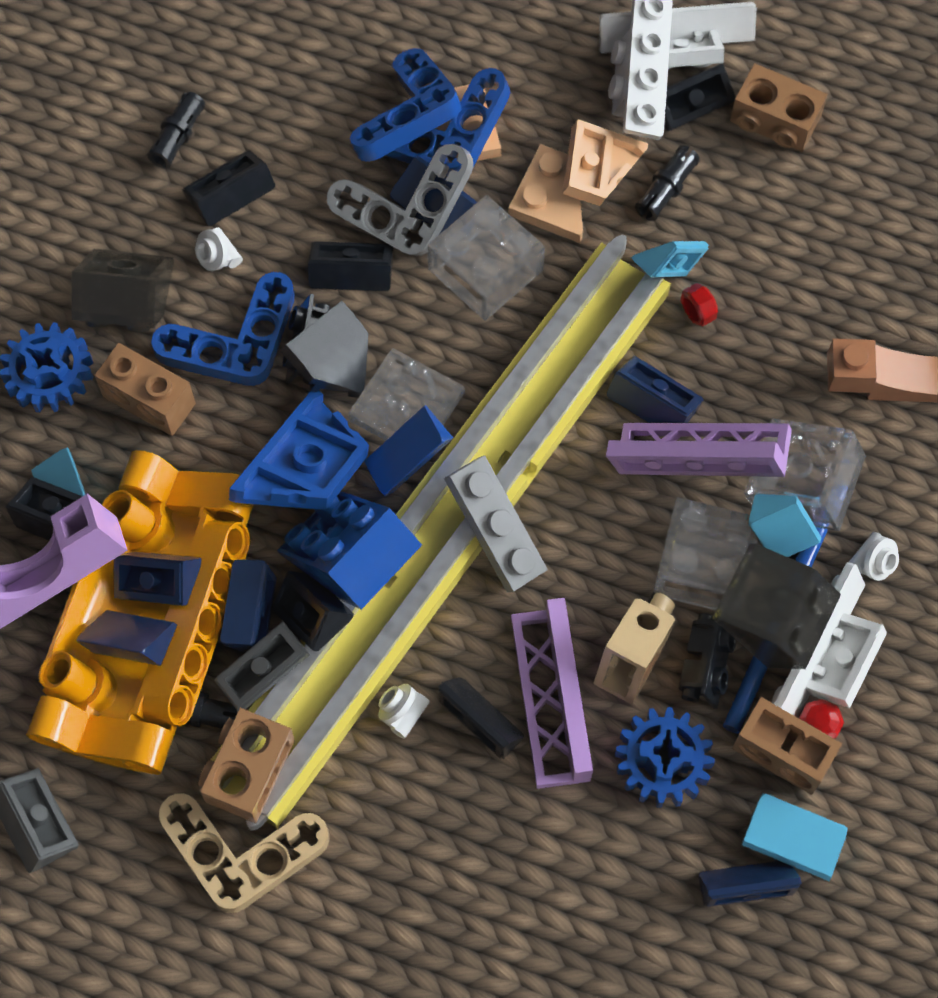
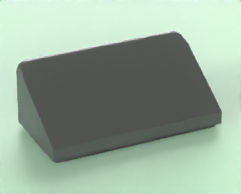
[213,622,310,711]
[0,768,79,873]

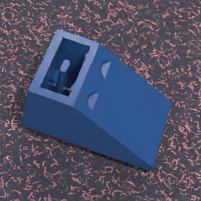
[277,491,422,610]

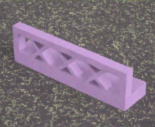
[606,423,792,477]
[511,598,593,789]

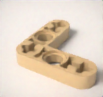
[159,793,329,913]

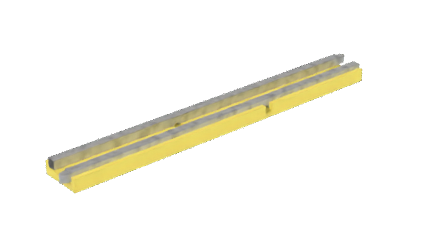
[211,235,671,830]

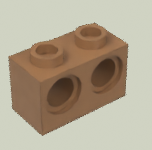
[730,63,828,152]
[94,343,196,436]
[732,697,843,795]
[198,708,295,824]

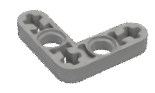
[327,144,473,256]

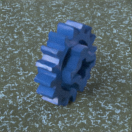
[0,322,94,413]
[615,707,715,808]

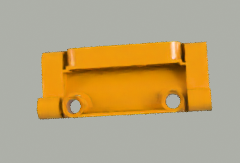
[26,450,254,775]

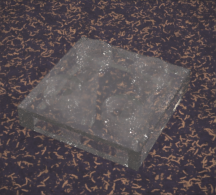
[348,348,465,441]

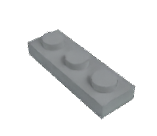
[444,456,548,592]

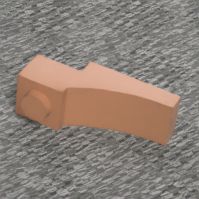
[827,339,938,402]

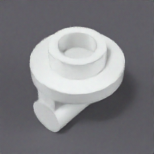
[195,228,243,271]
[849,532,899,581]
[378,684,430,739]

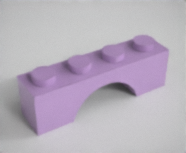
[0,494,128,629]

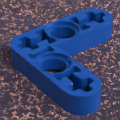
[350,48,462,162]
[374,68,510,176]
[151,272,295,386]

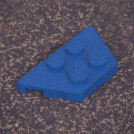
[229,390,369,510]

